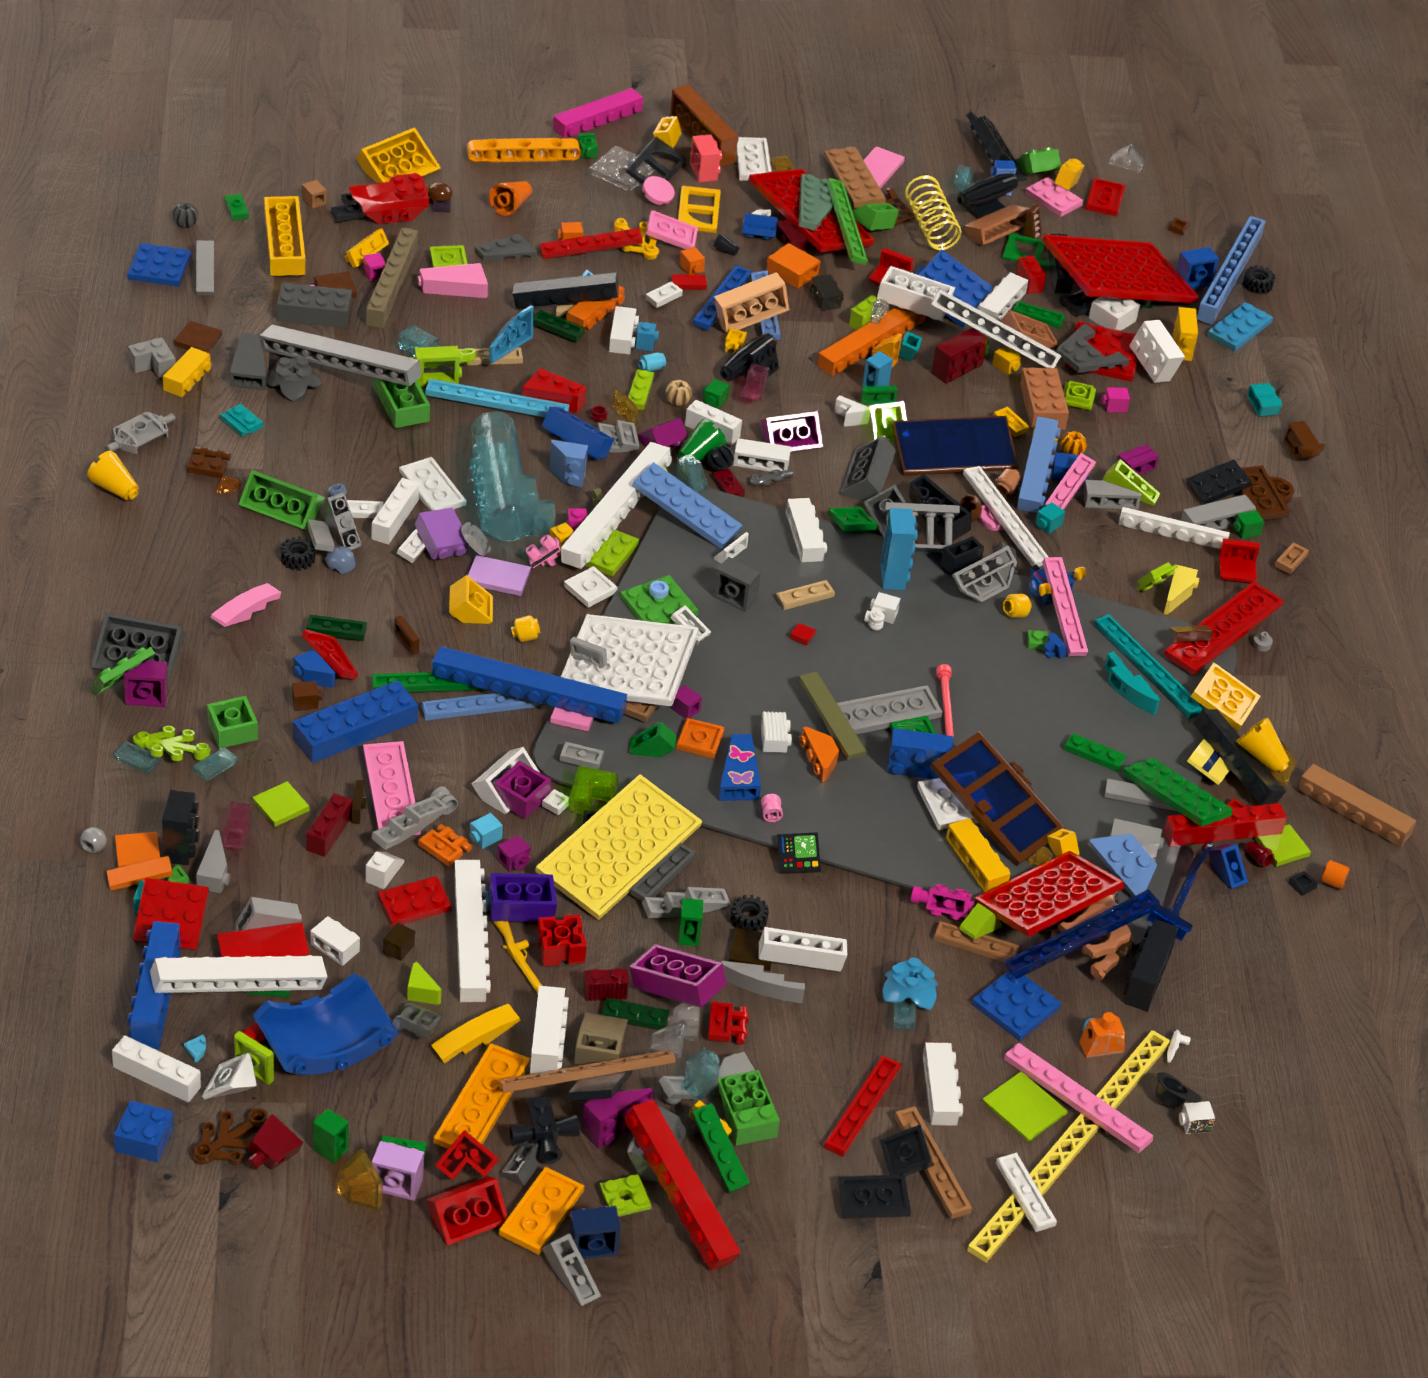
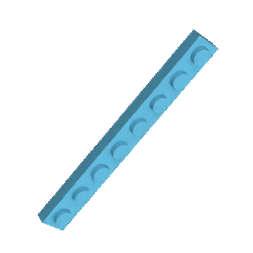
[425,379,569,417]

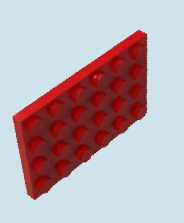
[975,851,1124,937]

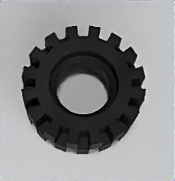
[1243,265,1275,294]
[281,536,315,571]
[730,895,769,932]

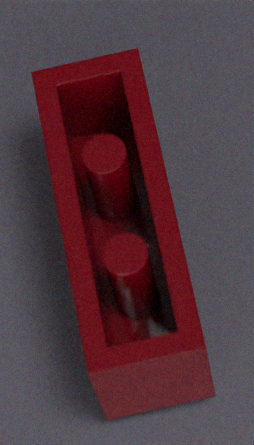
[306,793,353,857]

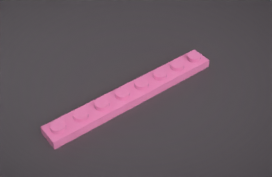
[1004,1043,1153,1153]

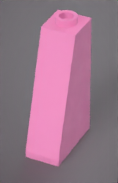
[417,263,488,298]

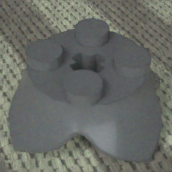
[266,358,322,402]

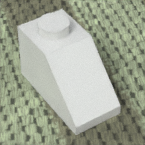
[366,852,404,889]

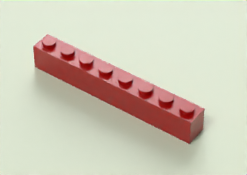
[624,1099,741,1271]

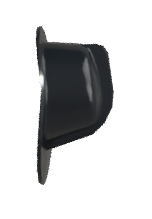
[1155,1072,1201,1108]

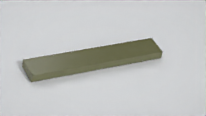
[798,671,866,760]

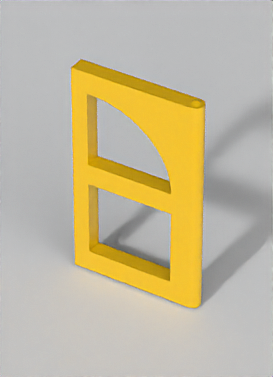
[678,186,721,233]

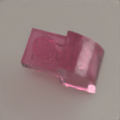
[740,364,769,401]
[222,801,252,850]

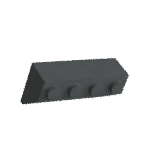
[840,435,896,501]

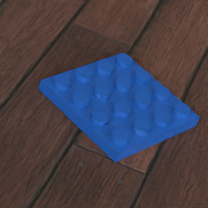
[919,249,994,327]

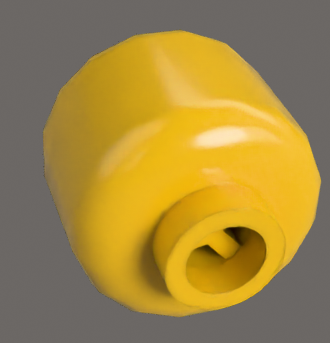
[1003,594,1032,618]
[511,615,541,643]

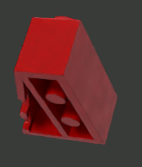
[522,368,587,413]

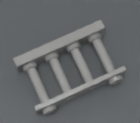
[882,502,960,552]

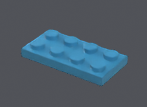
[1207,302,1273,351]

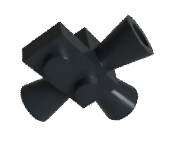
[509,1096,580,1164]

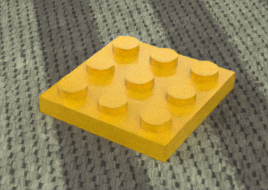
[1191,663,1261,731]

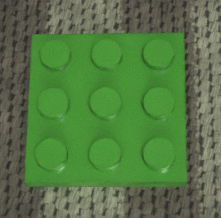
[620,575,699,624]
[91,647,155,696]

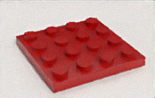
[1065,321,1138,382]

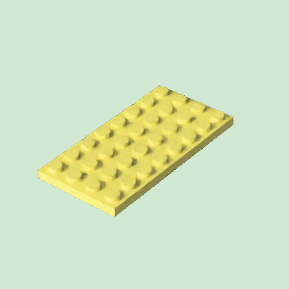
[535,774,702,920]

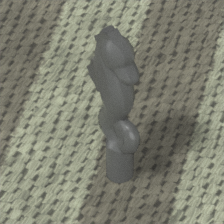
[749,469,793,487]

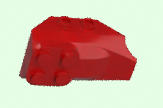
[348,173,429,225]

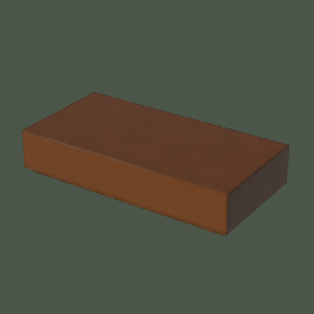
[394,615,420,655]

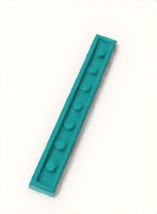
[1093,614,1205,719]

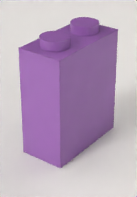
[414,507,469,560]

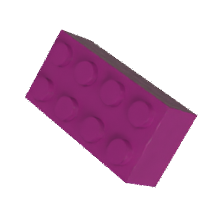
[630,944,727,1007]

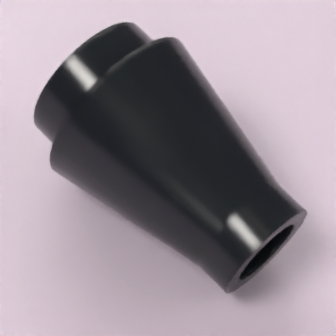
[713,235,740,256]

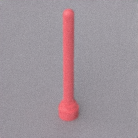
[936,664,954,737]

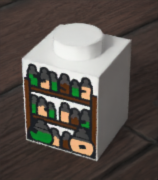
[1179,1101,1215,1134]

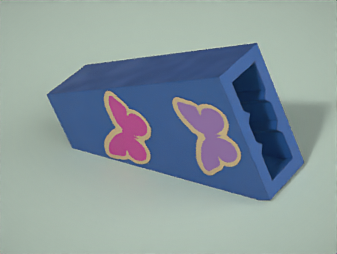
[719,734,761,801]

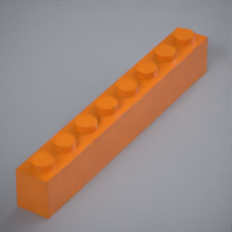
[817,306,926,376]

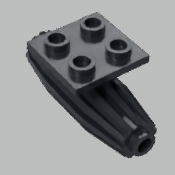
[957,173,1018,218]
[720,333,779,385]

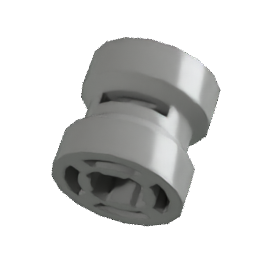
[430,786,458,815]

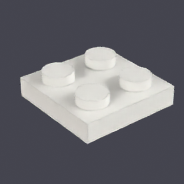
[564,566,618,608]

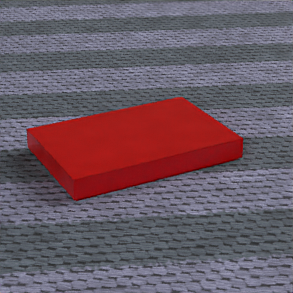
[1085,178,1126,217]

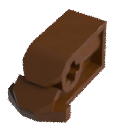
[1283,421,1325,459]

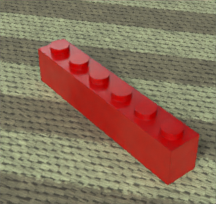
[1163,803,1287,847]

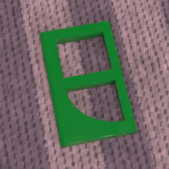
[1002,233,1050,269]

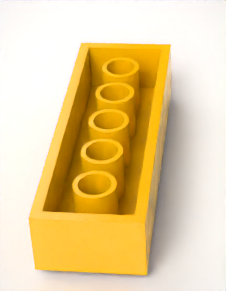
[264,196,305,276]

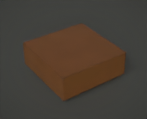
[1168,218,1190,236]

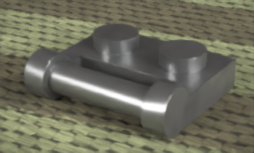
[393,1002,442,1039]

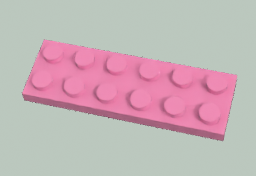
[363,741,421,835]

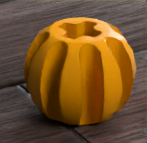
[1060,431,1087,455]

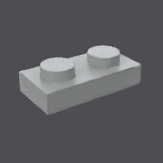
[560,742,604,770]

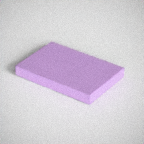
[468,555,531,596]

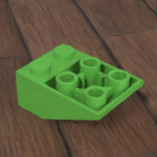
[717,1070,780,1146]

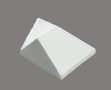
[202,1052,257,1099]

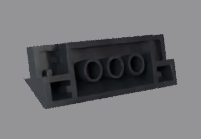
[966,111,1027,182]

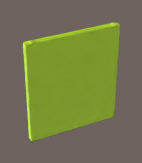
[982,1071,1068,1142]

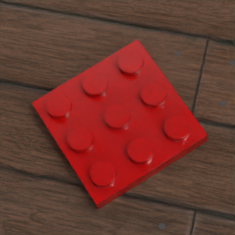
[133,877,209,951]

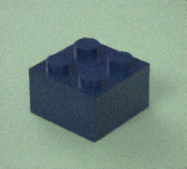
[568,1206,621,1260]

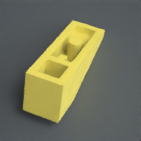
[1164,565,1200,615]

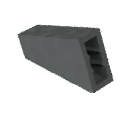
[230,332,266,391]

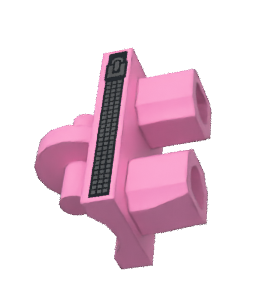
[526,534,561,568]

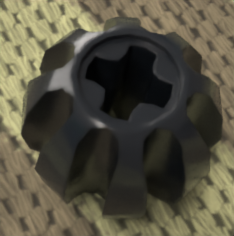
[707,445,734,472]

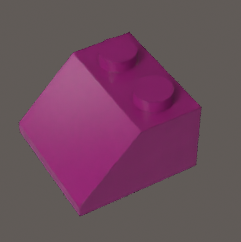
[637,417,688,447]
[124,661,168,707]
[494,761,552,819]

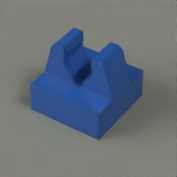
[1044,632,1067,659]

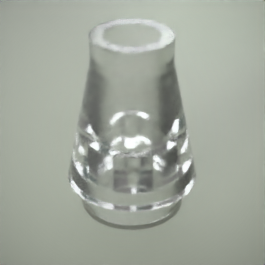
[870,299,889,324]

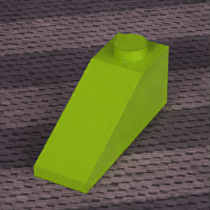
[1102,459,1160,506]

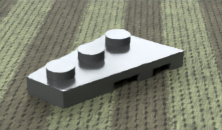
[475,234,536,261]

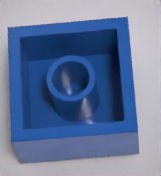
[1176,247,1219,289]
[114,1100,174,1163]

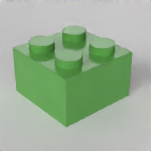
[207,696,258,749]

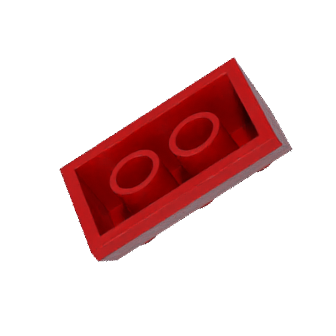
[426,1176,508,1246]

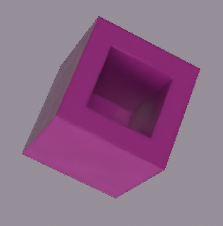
[670,685,702,719]

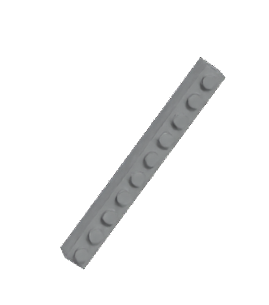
[260,324,422,386]

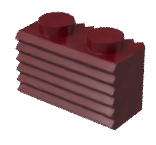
[776,219,810,250]
[583,968,629,1002]

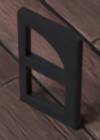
[625,137,687,185]

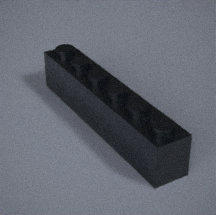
[513,272,619,309]
[1192,709,1286,805]

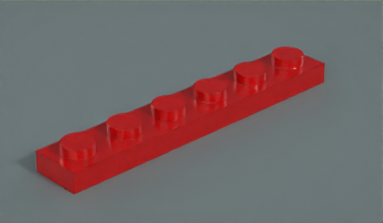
[540,228,643,259]

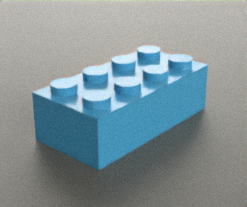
[880,508,918,590]

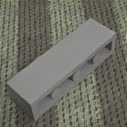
[1181,495,1256,530]

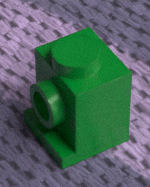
[578,133,598,159]

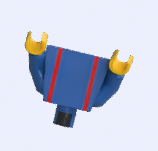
[1029,565,1087,606]

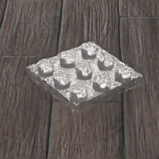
[588,146,655,192]

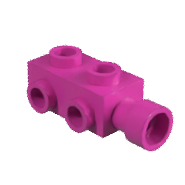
[911,884,974,920]

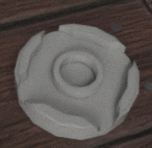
[461,522,491,556]

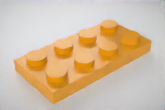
[499,1167,585,1255]

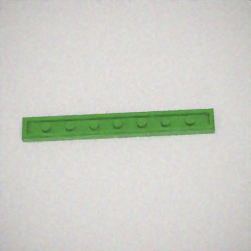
[826,178,868,265]

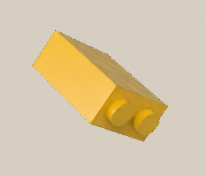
[1173,307,1198,361]

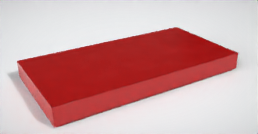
[217,922,310,957]

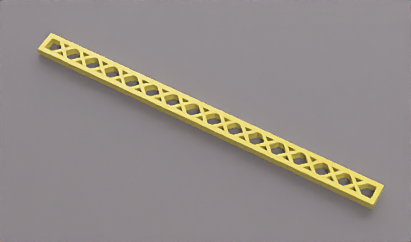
[967,1030,1170,1263]

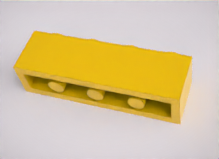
[946,818,1010,892]

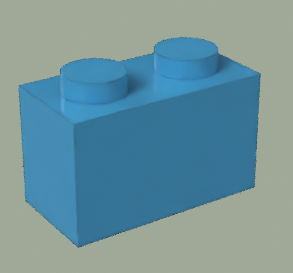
[862,351,893,387]

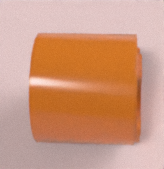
[1321,860,1350,890]

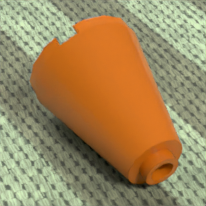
[489,181,532,216]

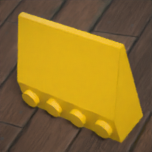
[356,127,441,183]

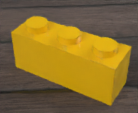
[163,347,212,397]

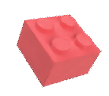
[690,135,722,182]

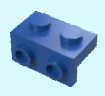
[742,213,778,239]

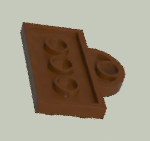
[1238,465,1294,520]

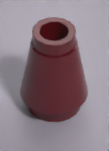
[1244,841,1274,867]

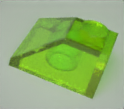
[869,402,908,440]

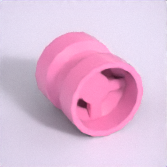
[761,794,783,822]

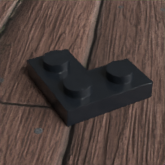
[331,193,367,222]

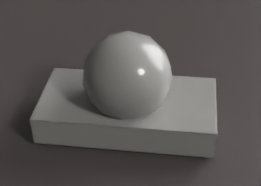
[659,1076,700,1105]

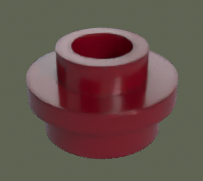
[590,405,608,422]

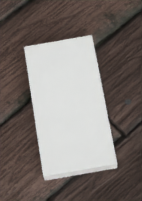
[736,137,771,180]
[399,457,466,511]

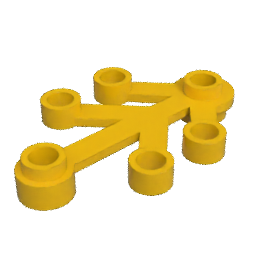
[614,218,659,260]

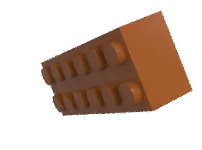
[670,85,739,167]

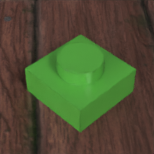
[1027,630,1048,650]

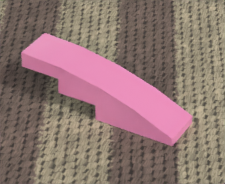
[211,583,281,627]

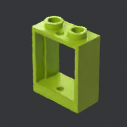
[415,346,463,387]

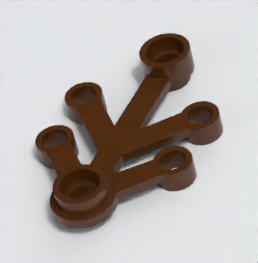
[192,1108,267,1166]

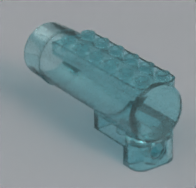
[470,412,556,541]

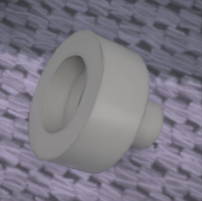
[1252,632,1273,651]

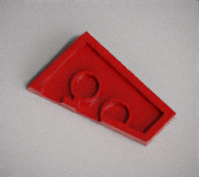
[301,629,359,680]

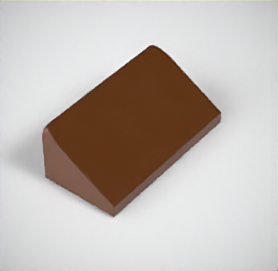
[1169,625,1213,642]

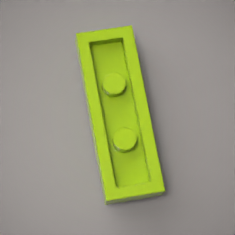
[626,369,654,410]

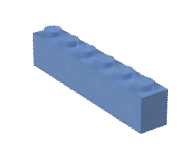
[1017,416,1061,513]

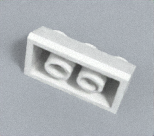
[472,747,540,814]

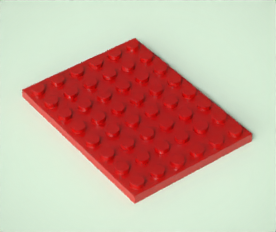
[1041,234,1200,304]

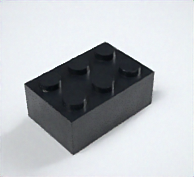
[162,790,200,866]

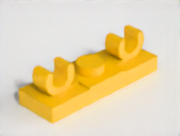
[344,228,389,268]

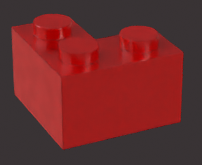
[435,1130,501,1180]

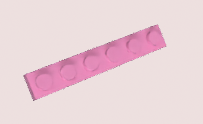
[1042,557,1088,656]

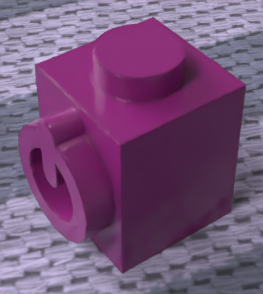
[497,835,531,872]

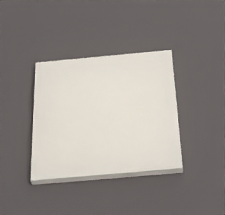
[561,614,699,706]

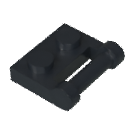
[1059,290,1100,316]

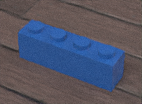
[542,407,614,460]

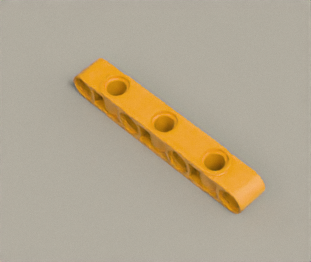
[467,138,581,162]

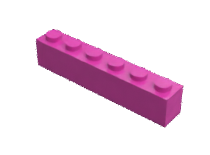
[553,88,643,139]

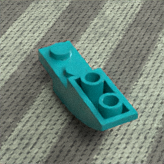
[1104,651,1160,715]

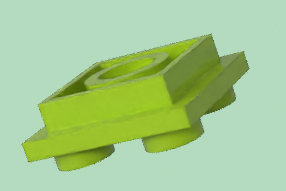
[1063,381,1096,411]
[1136,562,1178,592]
[600,1174,652,1217]

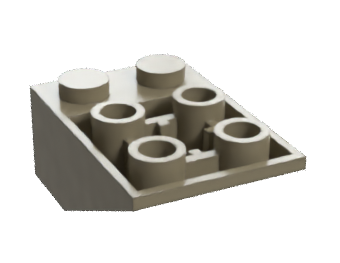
[574,1012,628,1065]

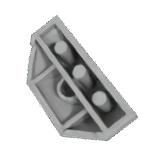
[952,546,1017,603]

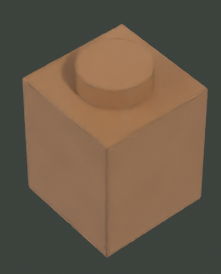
[302,180,327,209]

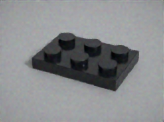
[1186,459,1252,505]
[838,1175,911,1219]

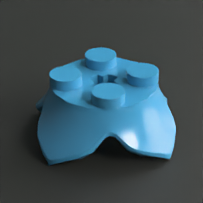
[883,958,938,1010]

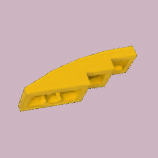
[432,1003,521,1064]

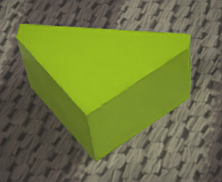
[959,903,1002,939]
[407,962,442,1005]

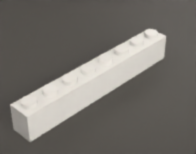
[930,288,1061,368]
[454,860,490,1002]
[150,955,327,993]

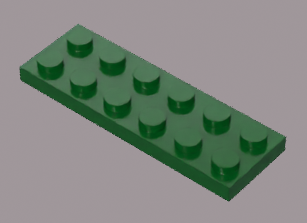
[1123,758,1233,827]

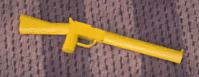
[494,921,542,994]

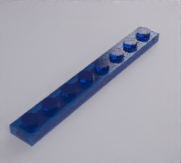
[1005,889,1160,979]

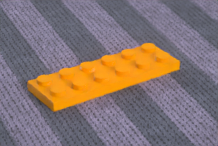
[434,1043,530,1149]

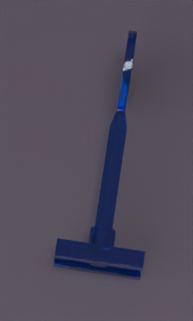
[1146,840,1213,941]

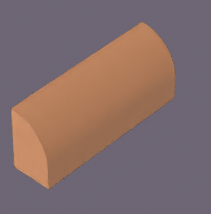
[964,205,1030,245]

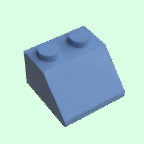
[549,440,588,487]

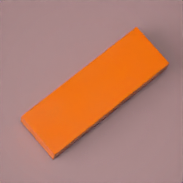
[107,856,173,891]

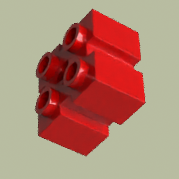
[537,914,587,966]

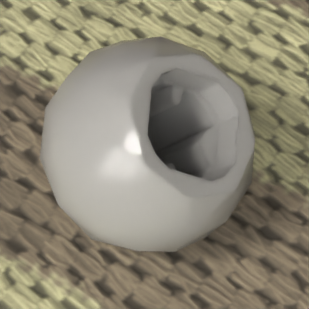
[80,827,107,853]

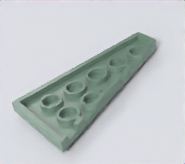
[799,174,834,231]

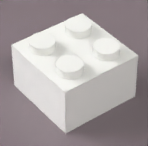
[1089,297,1140,330]

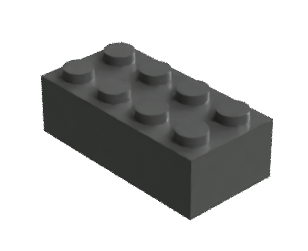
[277,283,352,328]

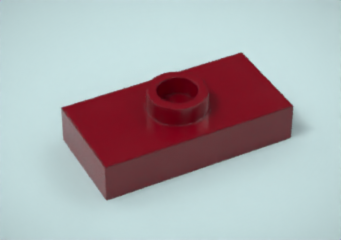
[712,469,745,497]

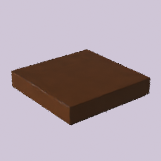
[315,271,357,298]
[174,321,222,353]

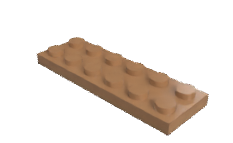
[824,147,886,208]

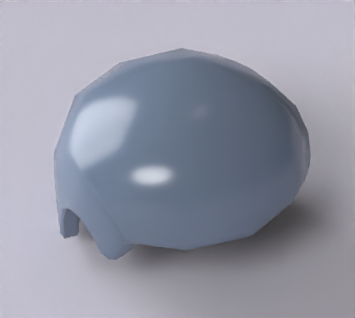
[325,546,356,574]

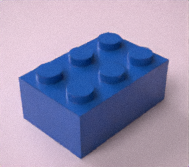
[887,728,953,779]

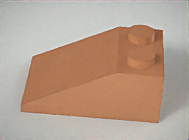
[1000,310,1059,349]

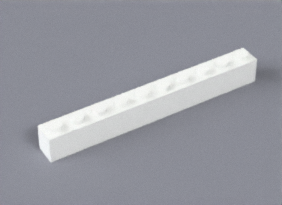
[561,442,672,569]

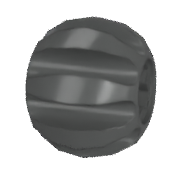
[173,202,198,228]

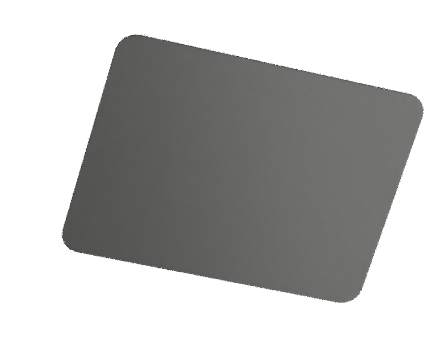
[533,486,1237,947]

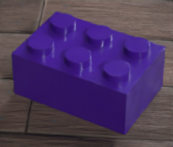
[488,873,557,922]

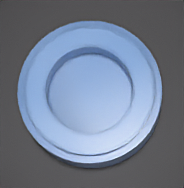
[649,581,669,599]

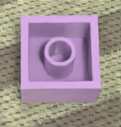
[371,1141,424,1201]

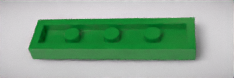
[691,1103,750,1194]

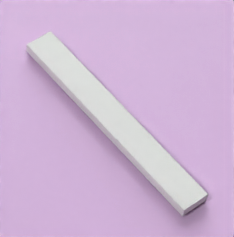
[963,466,1048,567]

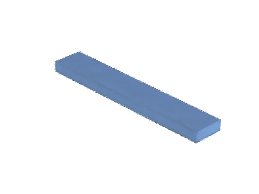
[421,693,541,721]

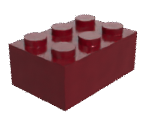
[931,327,988,384]

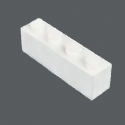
[977,272,1028,321]
[372,478,419,545]
[786,498,827,562]
[759,927,847,972]
[112,1035,201,1103]
[923,1043,963,1125]

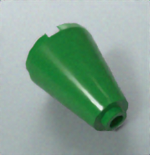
[677,419,727,467]

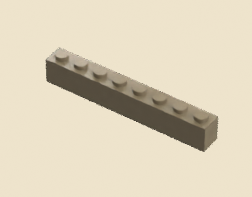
[366,228,418,328]

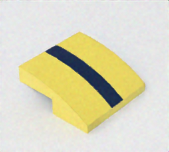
[1187,739,1230,785]

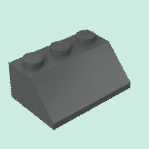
[863,484,923,538]
[627,1105,686,1182]

